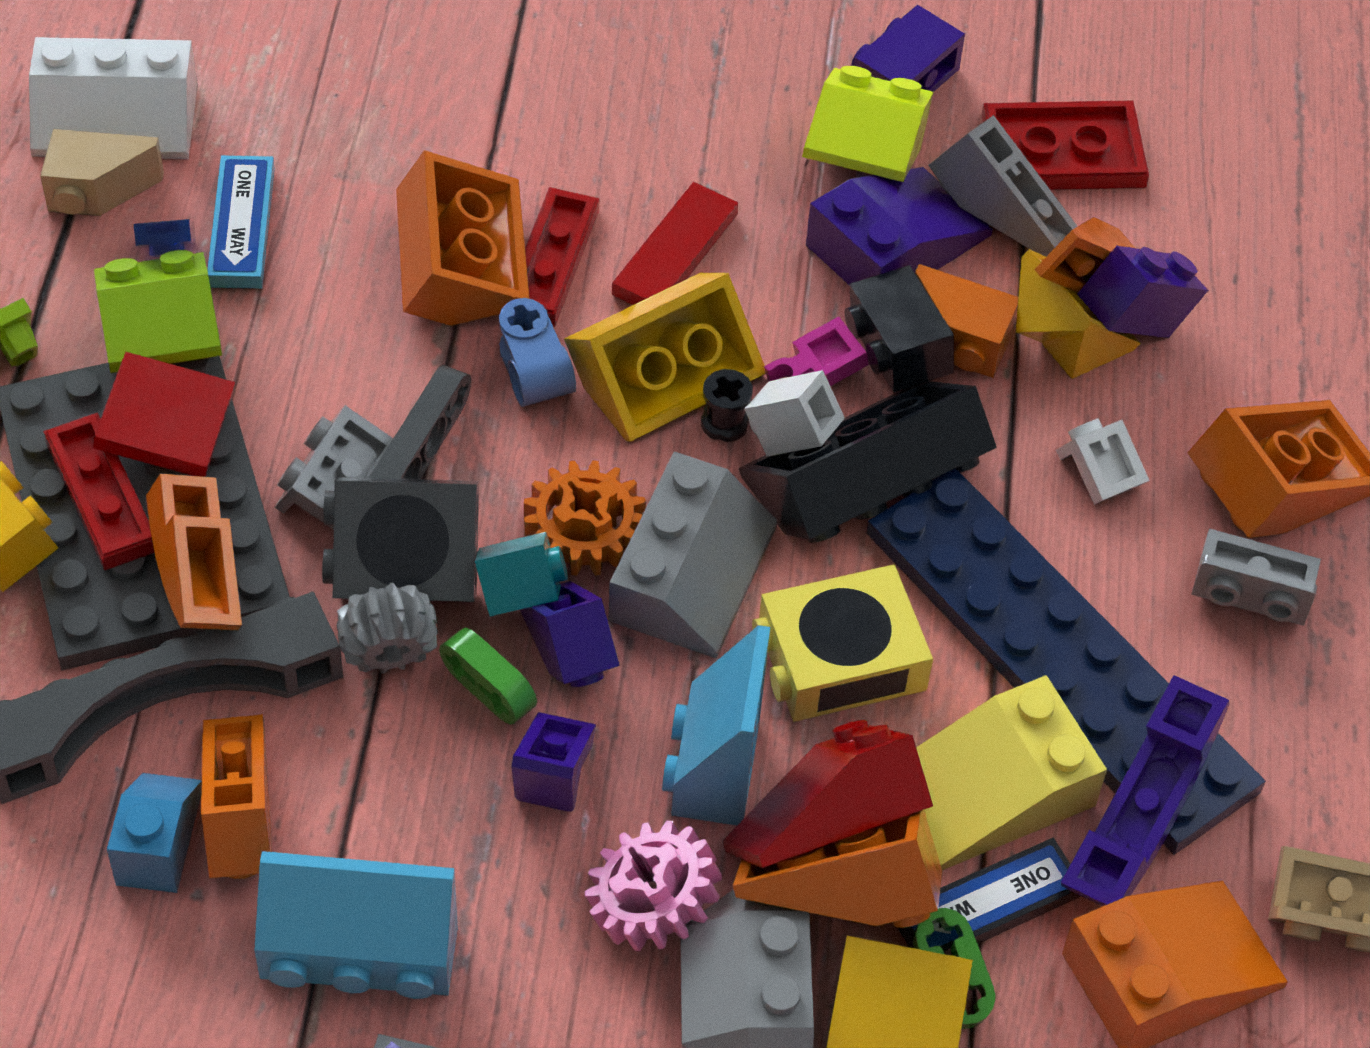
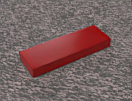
[612,181,739,305]
[525,187,600,327]
[43,412,155,571]

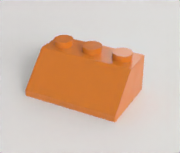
[396,150,529,326]

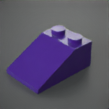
[806,167,993,286]

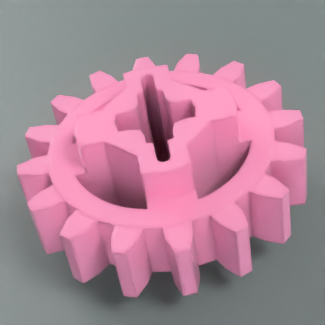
[585,821,722,951]

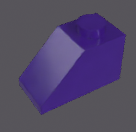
[520,581,620,687]

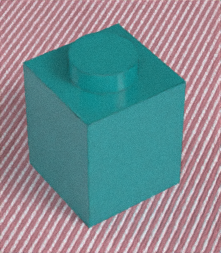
[475,532,568,617]

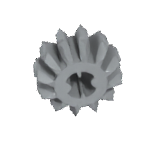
[337,583,438,674]

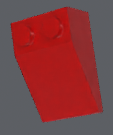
[722,720,933,868]

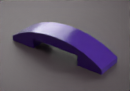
[1061,675,1229,906]

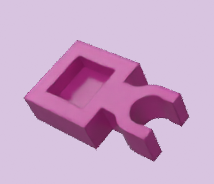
[764,316,869,386]

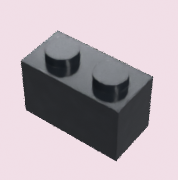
[845,265,954,393]

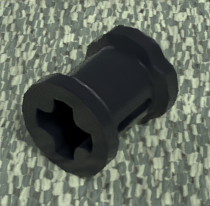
[701,369,753,442]

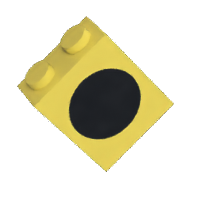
[752,564,933,722]

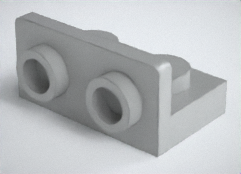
[275,405,393,530]

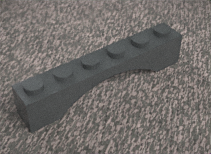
[0,591,343,804]

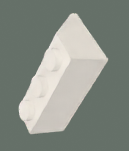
[29,37,198,159]

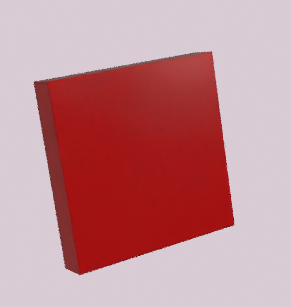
[93,351,235,477]

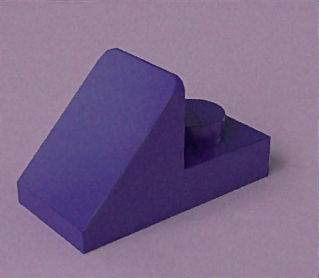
[511,712,596,812]

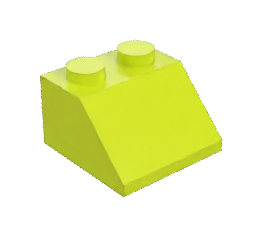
[802,66,933,182]

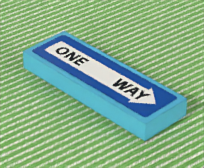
[207,155,275,289]

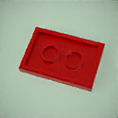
[981,100,1149,190]

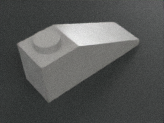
[928,115,1077,257]

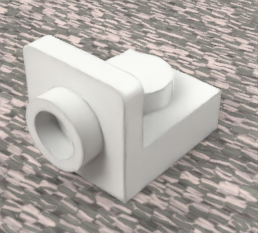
[1056,418,1150,505]

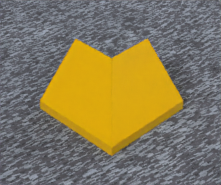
[1016,249,1141,379]

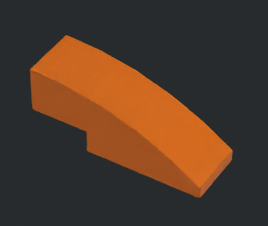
[146,474,242,630]

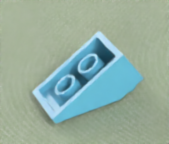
[662,625,771,826]

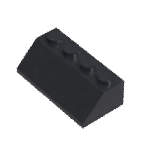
[739,381,997,543]

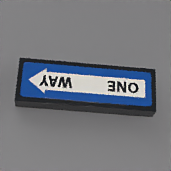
[897,837,1082,956]

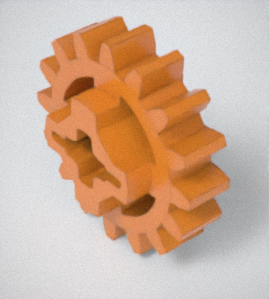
[523,460,646,576]

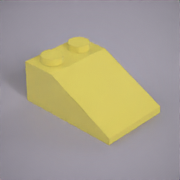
[916,675,1107,870]

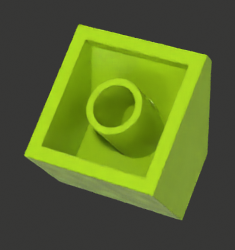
[94,250,222,373]

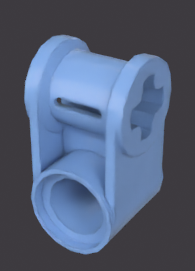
[499,298,576,407]

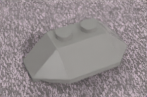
[680,890,814,1048]

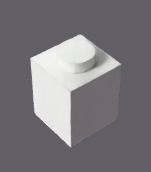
[744,370,845,456]

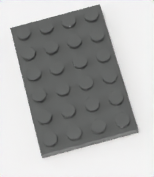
[0,356,290,671]

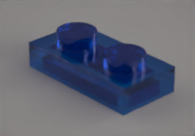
[133,219,196,257]

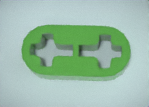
[439,627,537,725]
[913,908,996,1029]

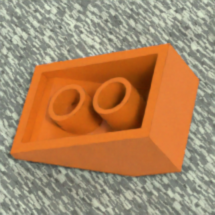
[1187,400,1370,538]
[732,810,942,928]
[1062,880,1288,1048]

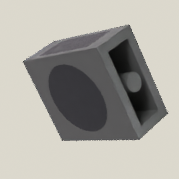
[322,477,479,602]

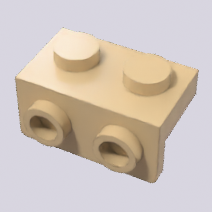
[1268,846,1370,953]

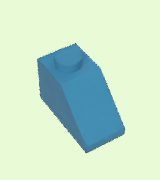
[107,773,202,893]

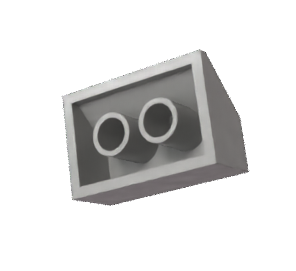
[608,451,777,658]

